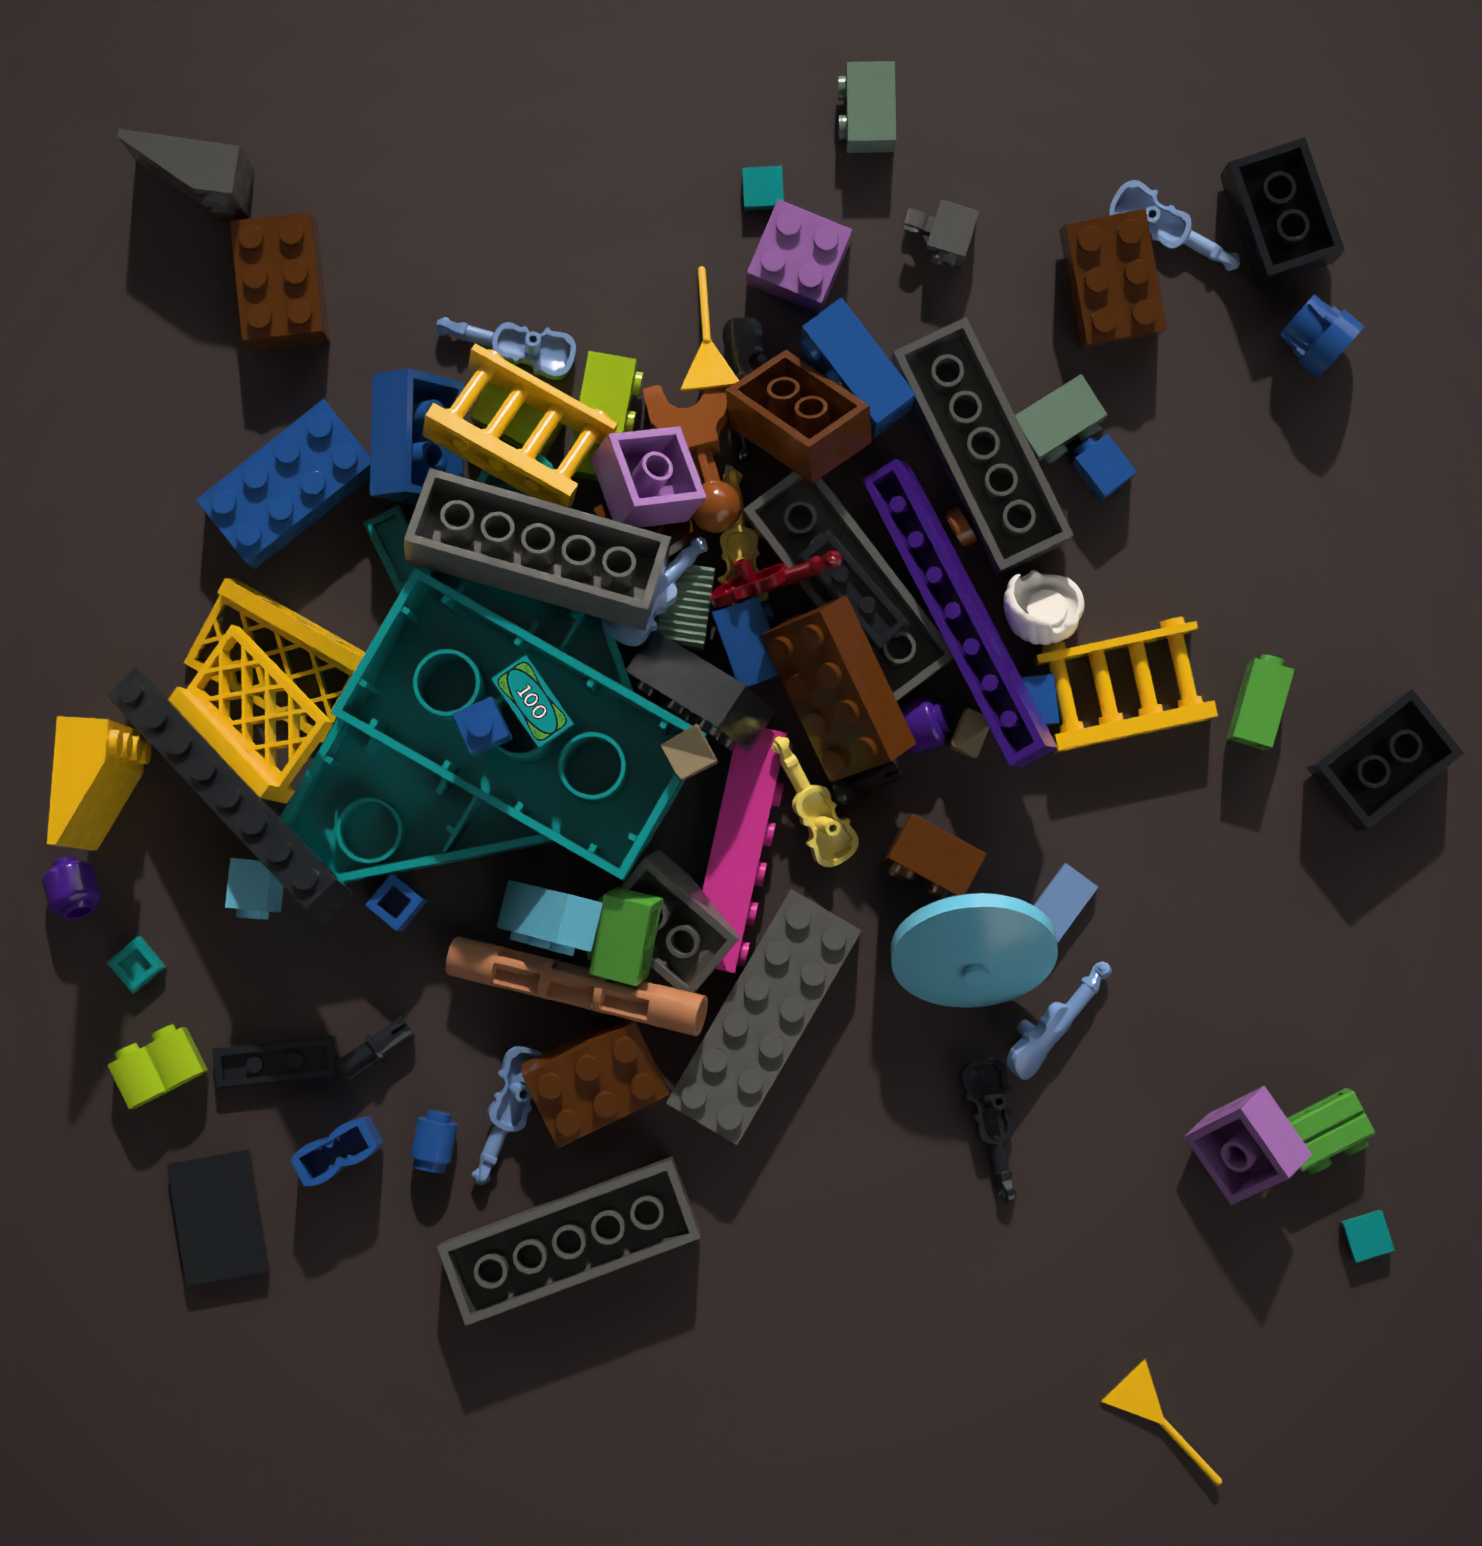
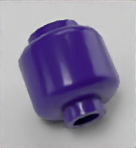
[899,696,951,755]
[42,856,102,920]

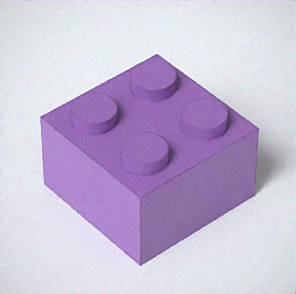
[747,199,853,314]
[591,426,707,528]
[1184,1086,1312,1205]

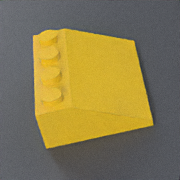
[47,716,151,851]

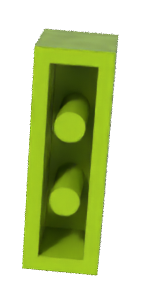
[571,351,644,481]

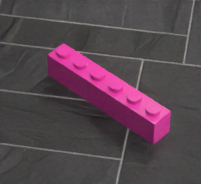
[702,728,793,973]

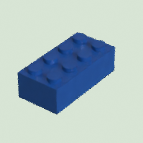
[196,399,371,570]

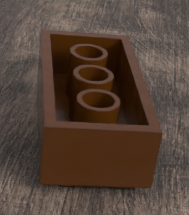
[760,595,917,782]

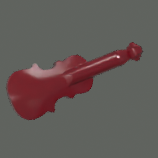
[709,550,843,608]

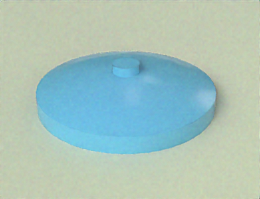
[890,893,1058,1008]

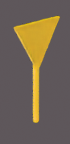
[680,266,739,391]
[1101,1359,1222,1486]

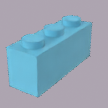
[497,880,603,956]

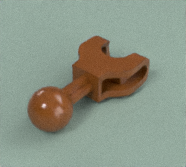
[643,385,741,533]

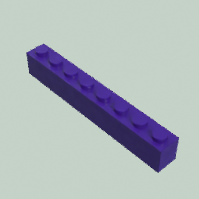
[862,459,1058,768]

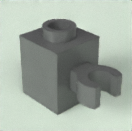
[903,199,979,268]

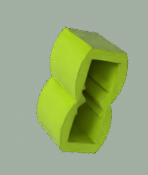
[108,1024,208,1109]

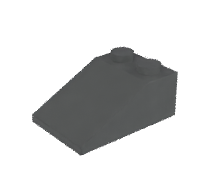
[117,129,255,219]
[620,849,741,993]

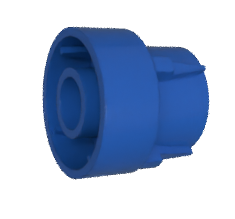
[1279,294,1364,379]

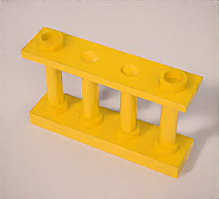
[422,343,618,508]
[1033,617,1218,753]

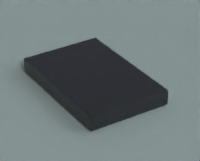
[167,1149,270,1286]

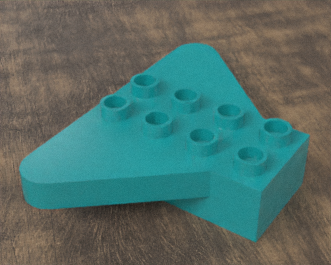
[280,448,708,884]

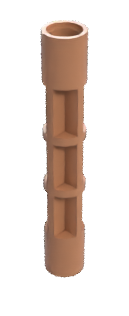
[446,936,708,1036]

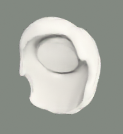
[1003,570,1085,646]

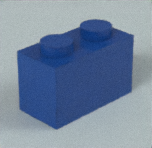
[710,594,779,687]

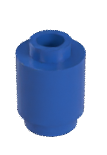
[410,1110,458,1173]

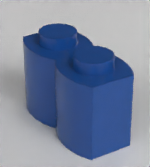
[290,1117,384,1186]

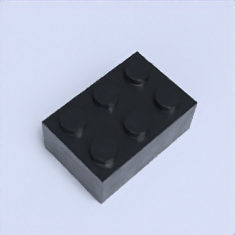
[1220,137,1345,288]
[625,631,776,753]
[1306,689,1464,831]

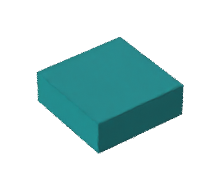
[742,166,784,211]
[106,936,166,994]
[1340,1210,1395,1263]

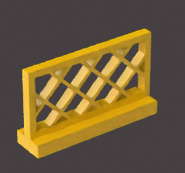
[184,578,366,743]
[168,624,333,804]

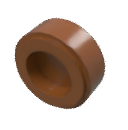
[945,506,978,548]

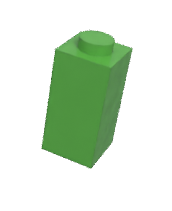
[1226,654,1295,751]

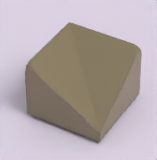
[948,708,989,758]
[661,724,718,783]

